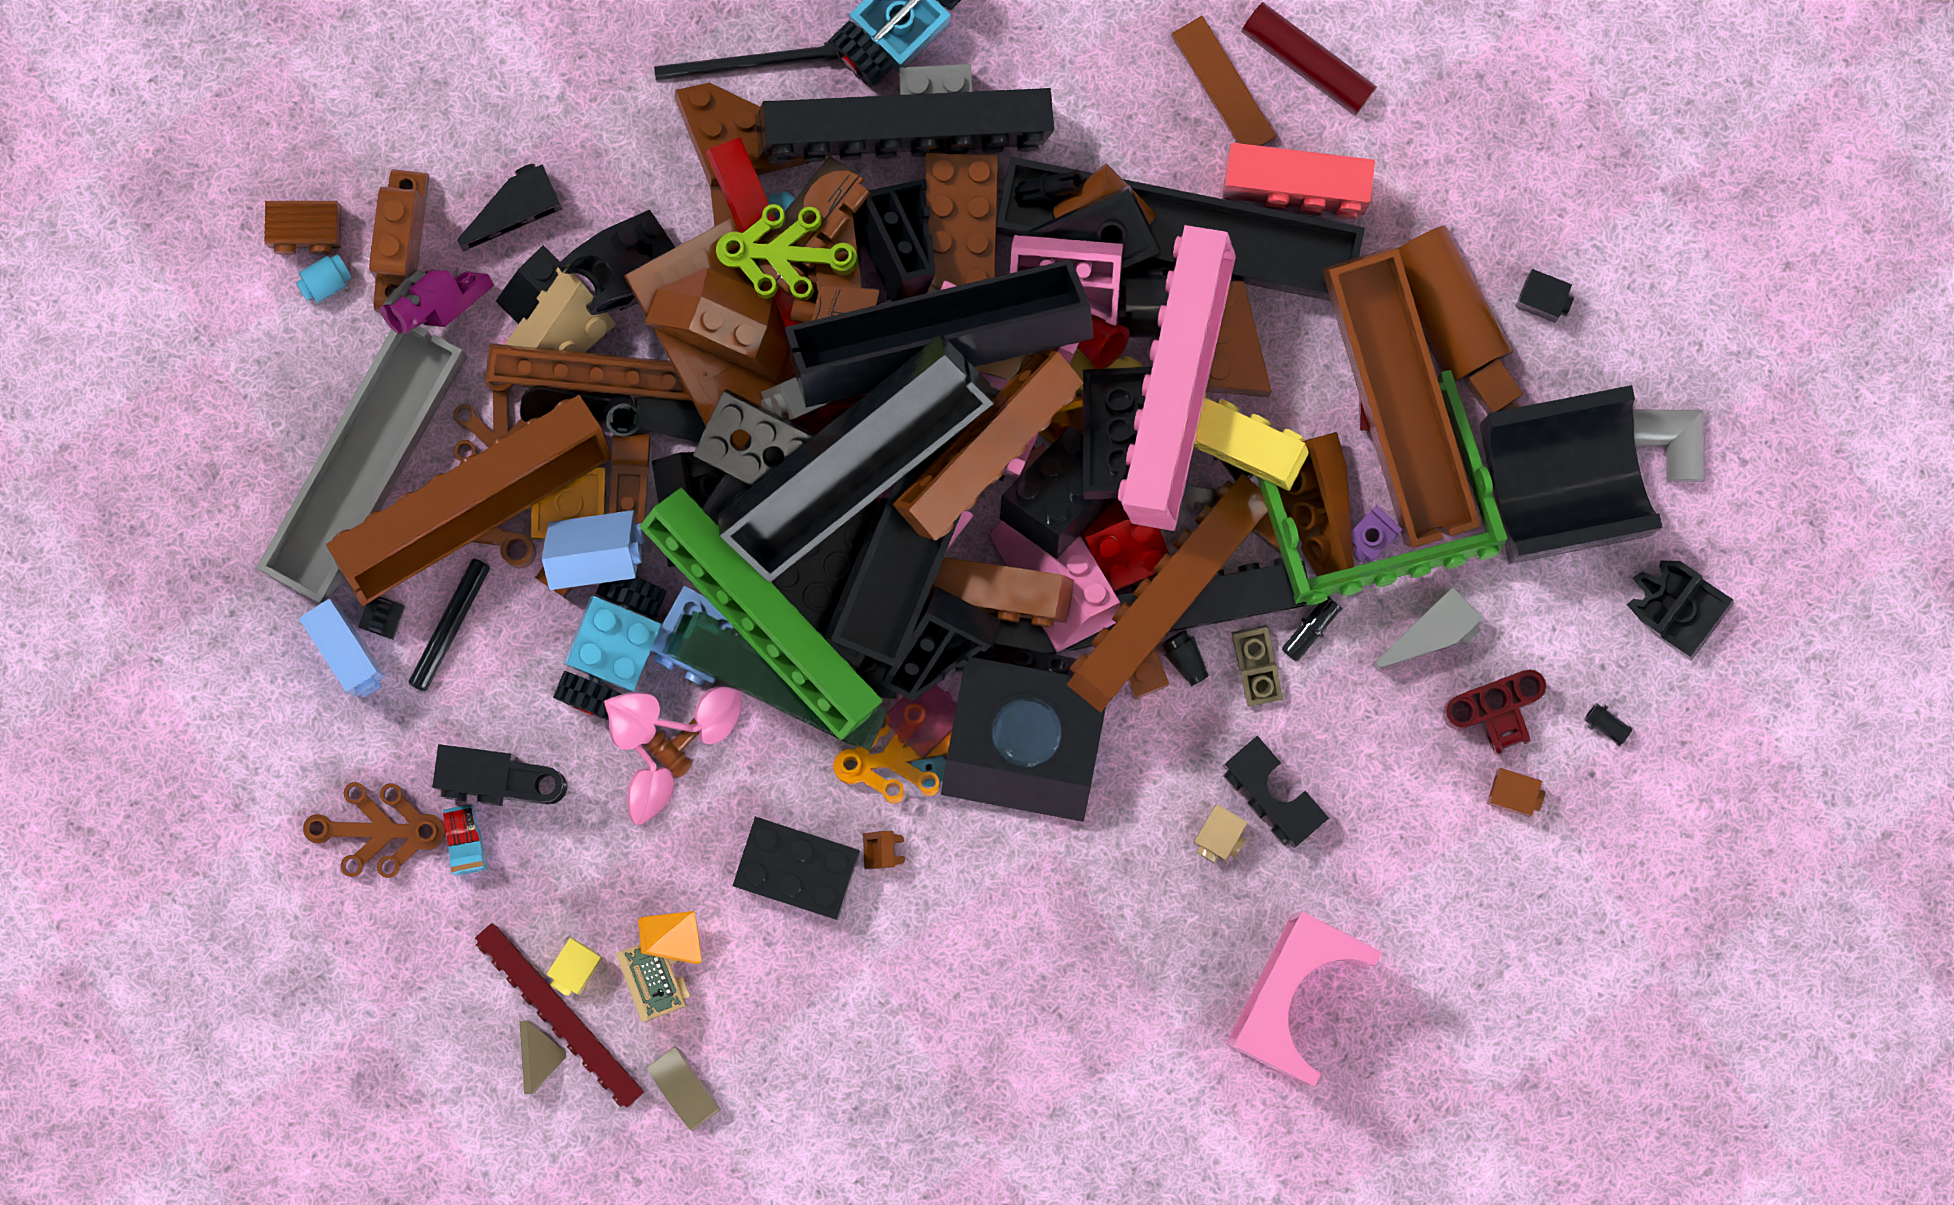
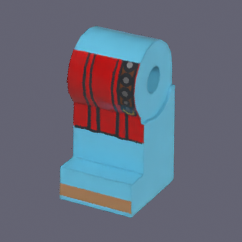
[443,804,488,876]

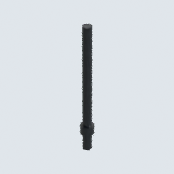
[654,42,841,80]

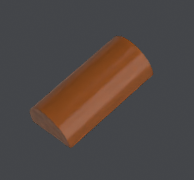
[1398,225,1514,383]

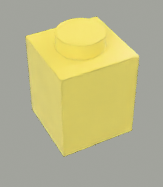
[546,937,604,997]

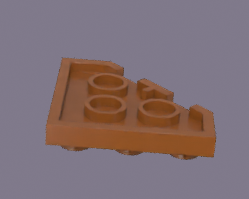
[674,82,811,186]

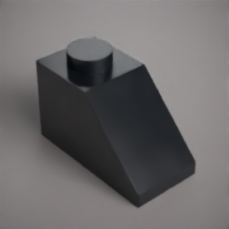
[496,245,560,324]

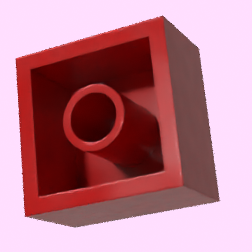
[1081,498,1170,591]

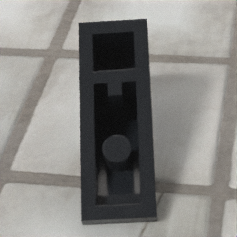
[457,164,562,252]

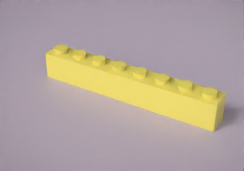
[1070,349,1309,491]

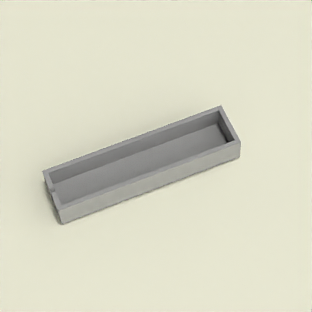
[256,326,467,604]

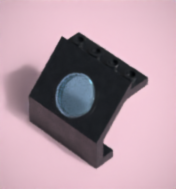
[941,643,1106,822]

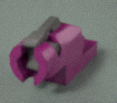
[380,269,495,335]

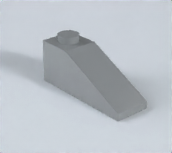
[1372,587,1483,670]

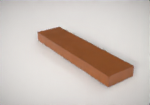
[1171,16,1276,146]

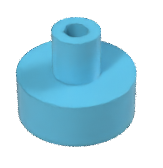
[911,755,946,787]

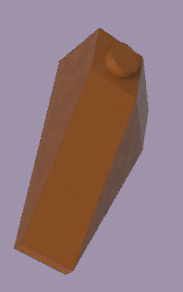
[1277,432,1354,577]

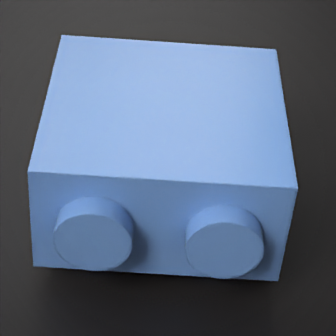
[651,585,742,688]

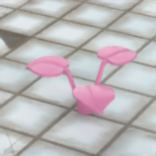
[604,686,741,825]

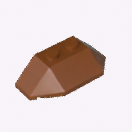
[644,268,788,381]

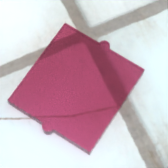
[881,685,957,759]

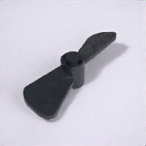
[519,386,706,443]

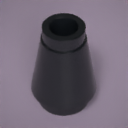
[1162,630,1209,686]

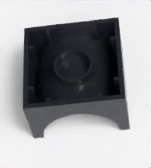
[1479,385,1663,564]

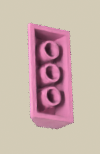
[989,521,1120,652]

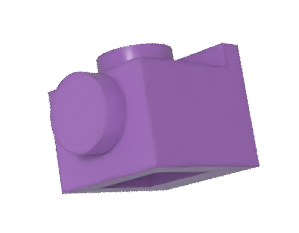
[1351,504,1403,563]

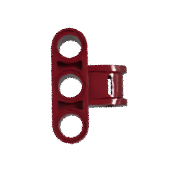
[1443,669,1547,755]

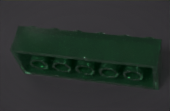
[662,611,888,751]

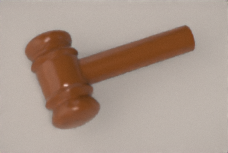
[645,717,699,778]

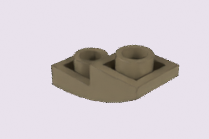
[1231,625,1283,707]
[647,1046,721,1131]

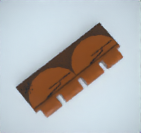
[752,155,870,295]

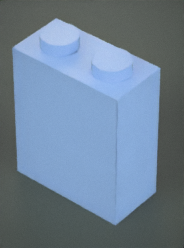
[542,510,645,590]
[299,598,386,698]

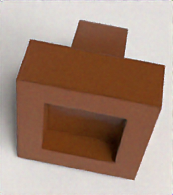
[863,831,905,869]

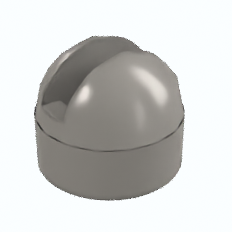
[1185,485,1215,511]

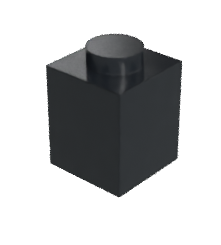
[1515,269,1574,323]

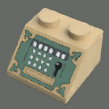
[615,944,691,1022]

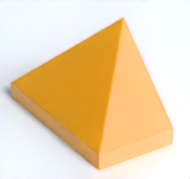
[638,911,702,965]

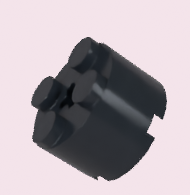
[1119,265,1174,338]

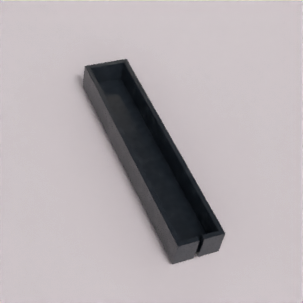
[996,157,1365,301]

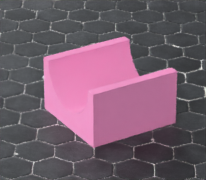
[1226,911,1382,1087]

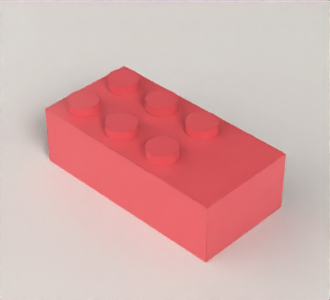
[1222,143,1375,219]

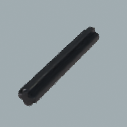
[409,558,490,692]

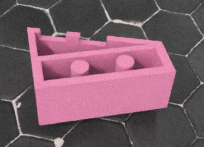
[1010,235,1123,326]

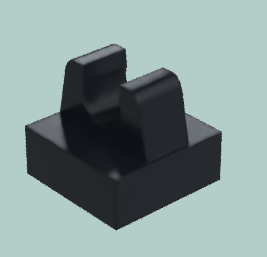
[358,596,406,640]

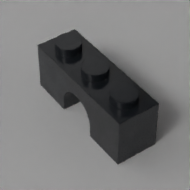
[1223,736,1329,848]

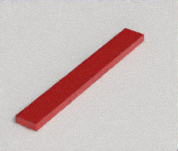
[705,137,854,419]

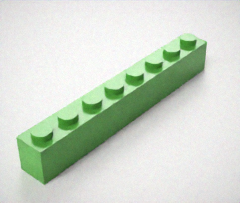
[639,488,883,740]

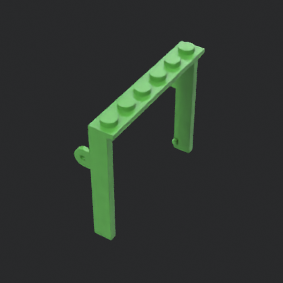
[1256,370,1508,605]

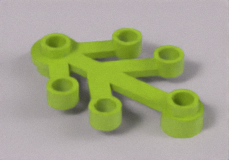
[716,204,859,301]

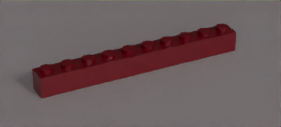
[475,923,645,1108]

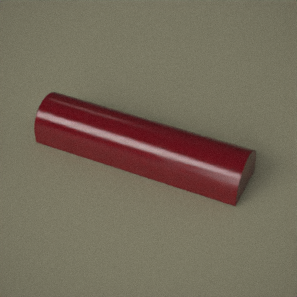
[1241,2,1378,117]

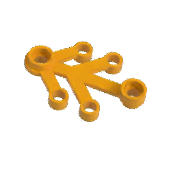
[833,705,952,804]

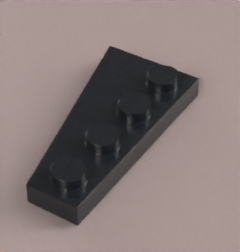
[1083,367,1152,500]

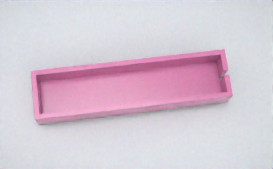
[1118,225,1236,531]

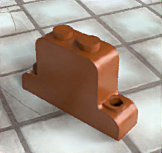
[369,169,430,313]

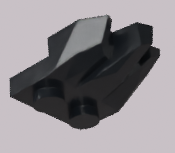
[1626,560,1734,661]

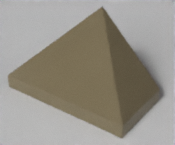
[519,1020,566,1094]

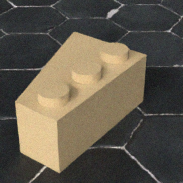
[505,268,617,389]

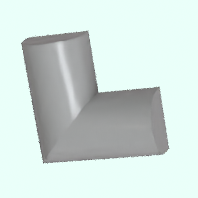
[1632,409,1704,482]

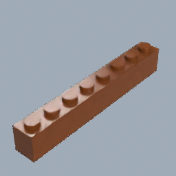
[1066,474,1268,713]

